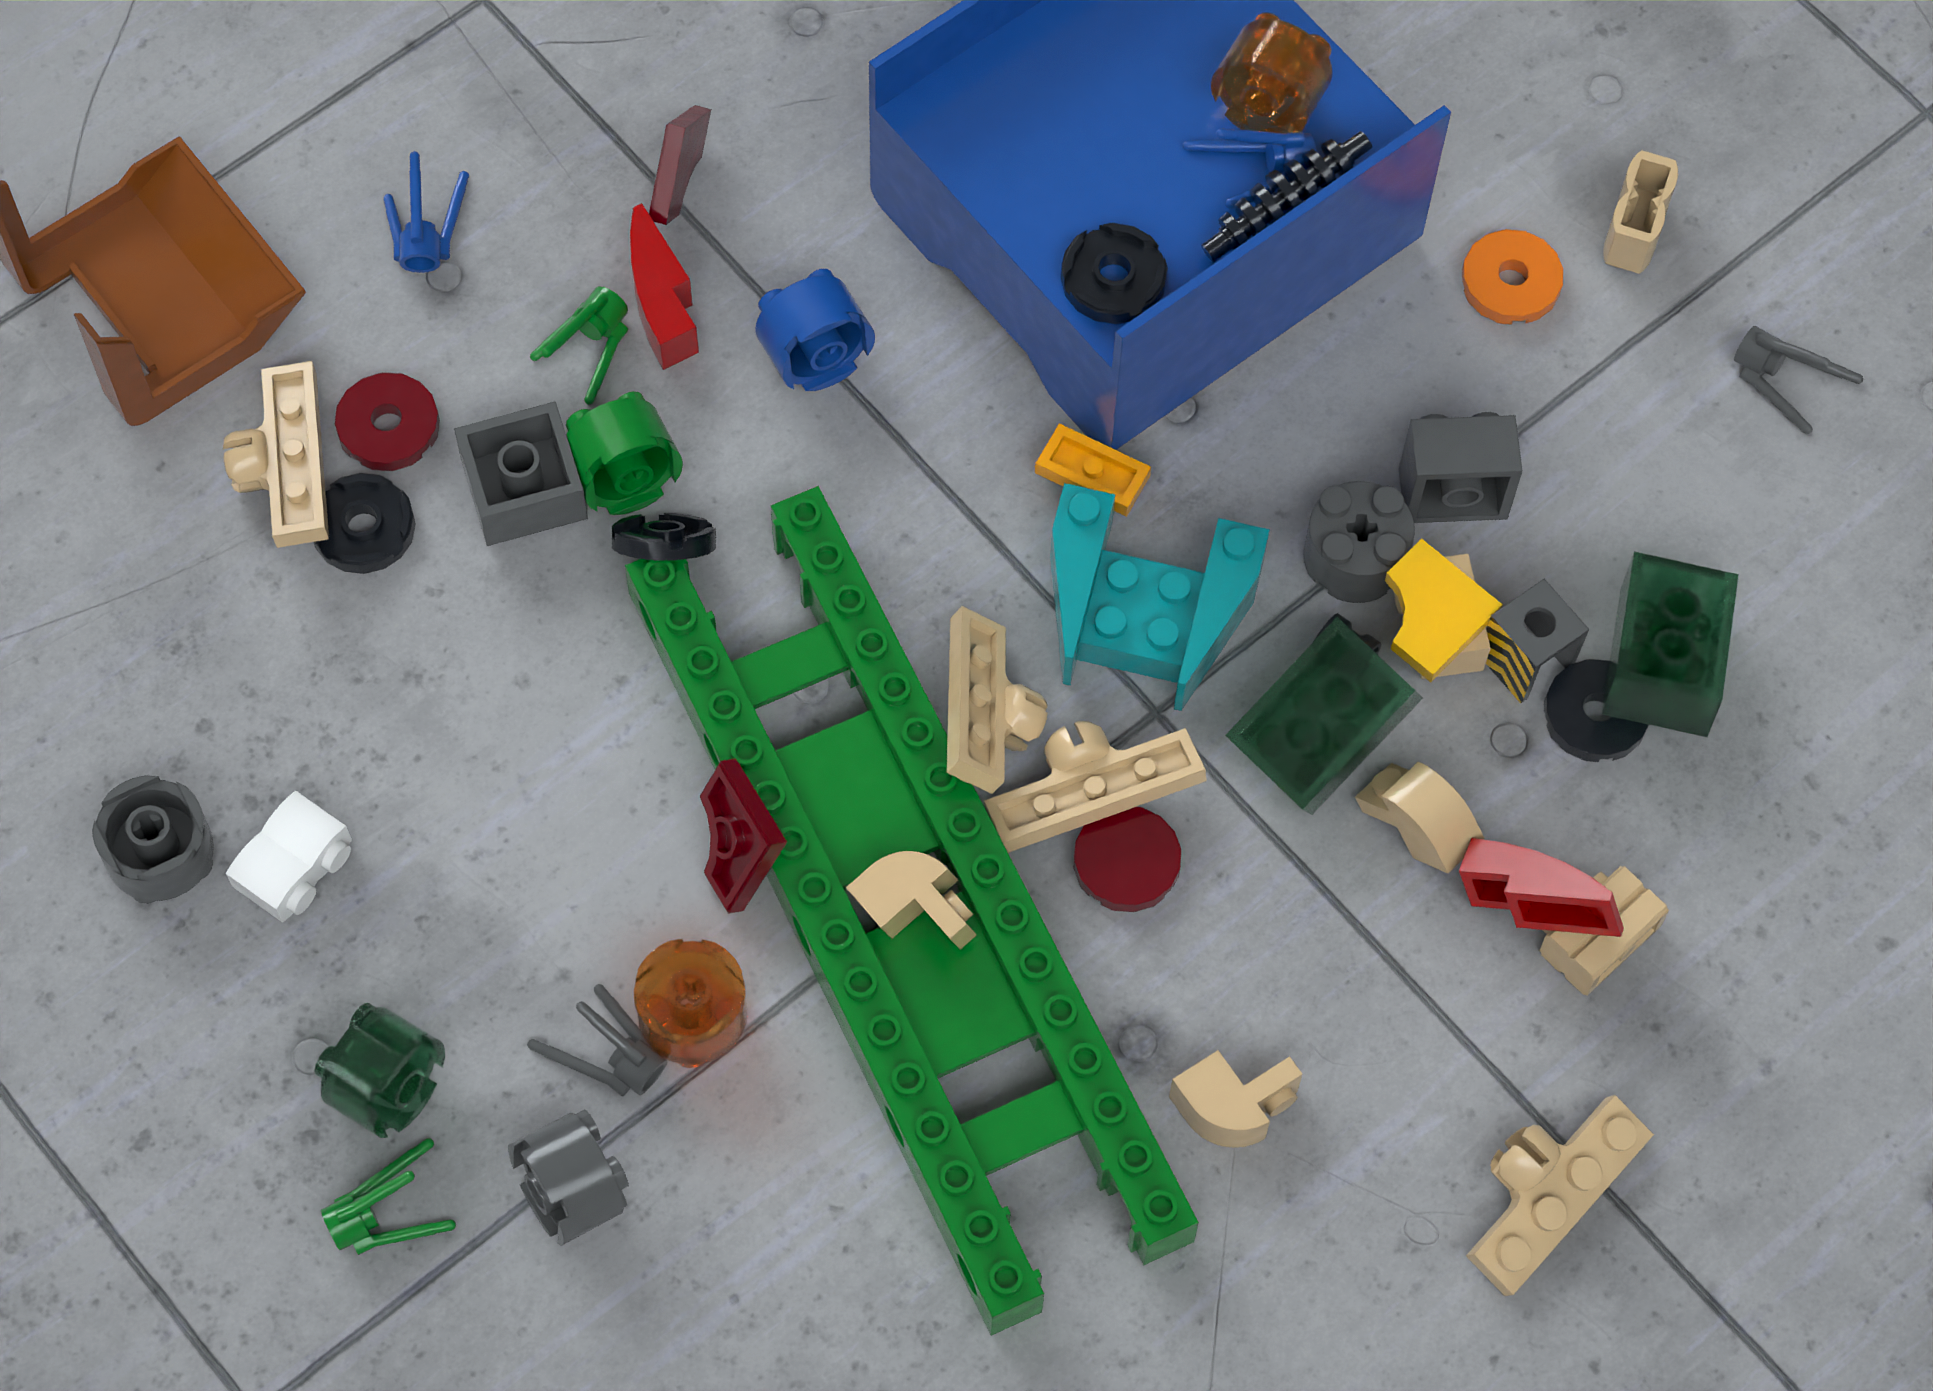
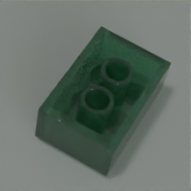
[1602,551,1739,737]
[1225,617,1423,815]

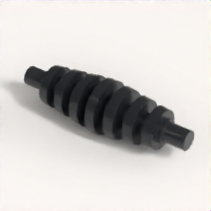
[1201,131,1372,262]

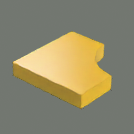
[1385,538,1503,682]

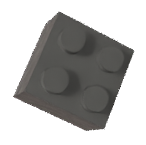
[454,401,588,546]
[1398,412,1523,523]

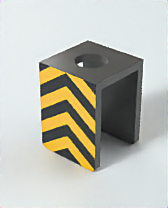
[1486,578,1589,703]

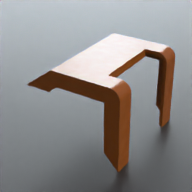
[0,136,306,426]

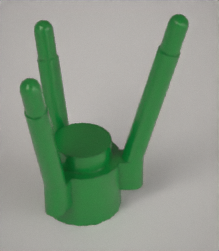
[530,286,628,405]
[321,1138,456,1255]

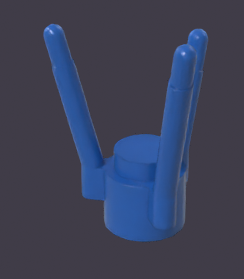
[1183,128,1316,209]
[383,151,469,273]

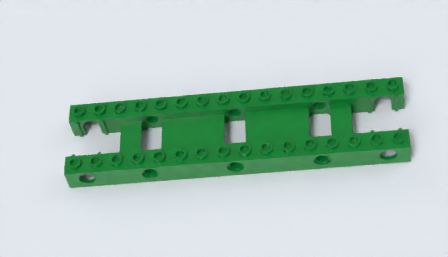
[625,486,1199,1336]

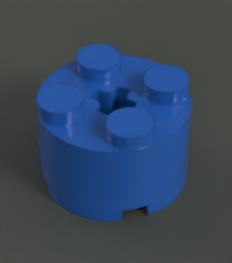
[755,269,875,391]

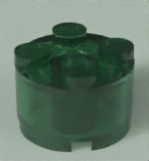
[314,1003,445,1138]

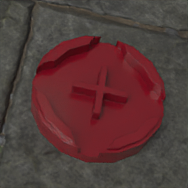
[1073,807,1182,912]

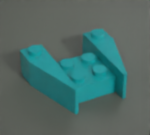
[1050,483,1270,711]

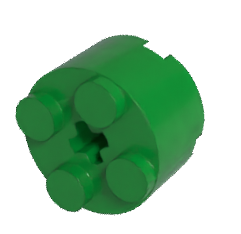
[566,391,683,515]

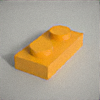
[1035,423,1151,517]

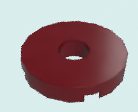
[334,372,440,471]

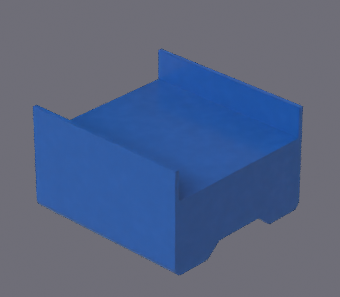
[869,0,1451,450]

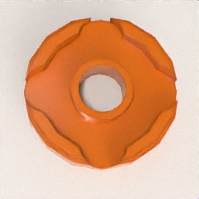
[1462,229,1563,325]

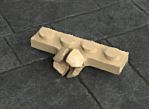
[223,361,329,548]
[947,606,1048,794]
[984,721,1207,853]
[1466,1095,1654,1296]

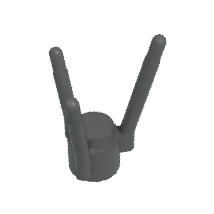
[1734,325,1863,434]
[527,984,667,1097]

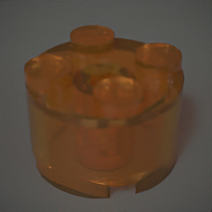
[1211,13,1333,134]
[634,939,748,1068]

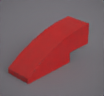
[630,203,699,370]
[1459,838,1624,937]

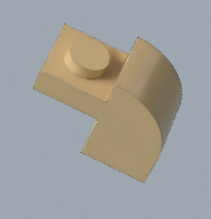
[1355,762,1485,873]
[846,851,977,949]
[1169,1050,1303,1148]

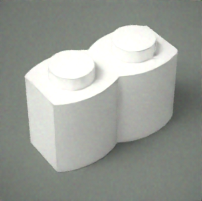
[226,791,352,923]

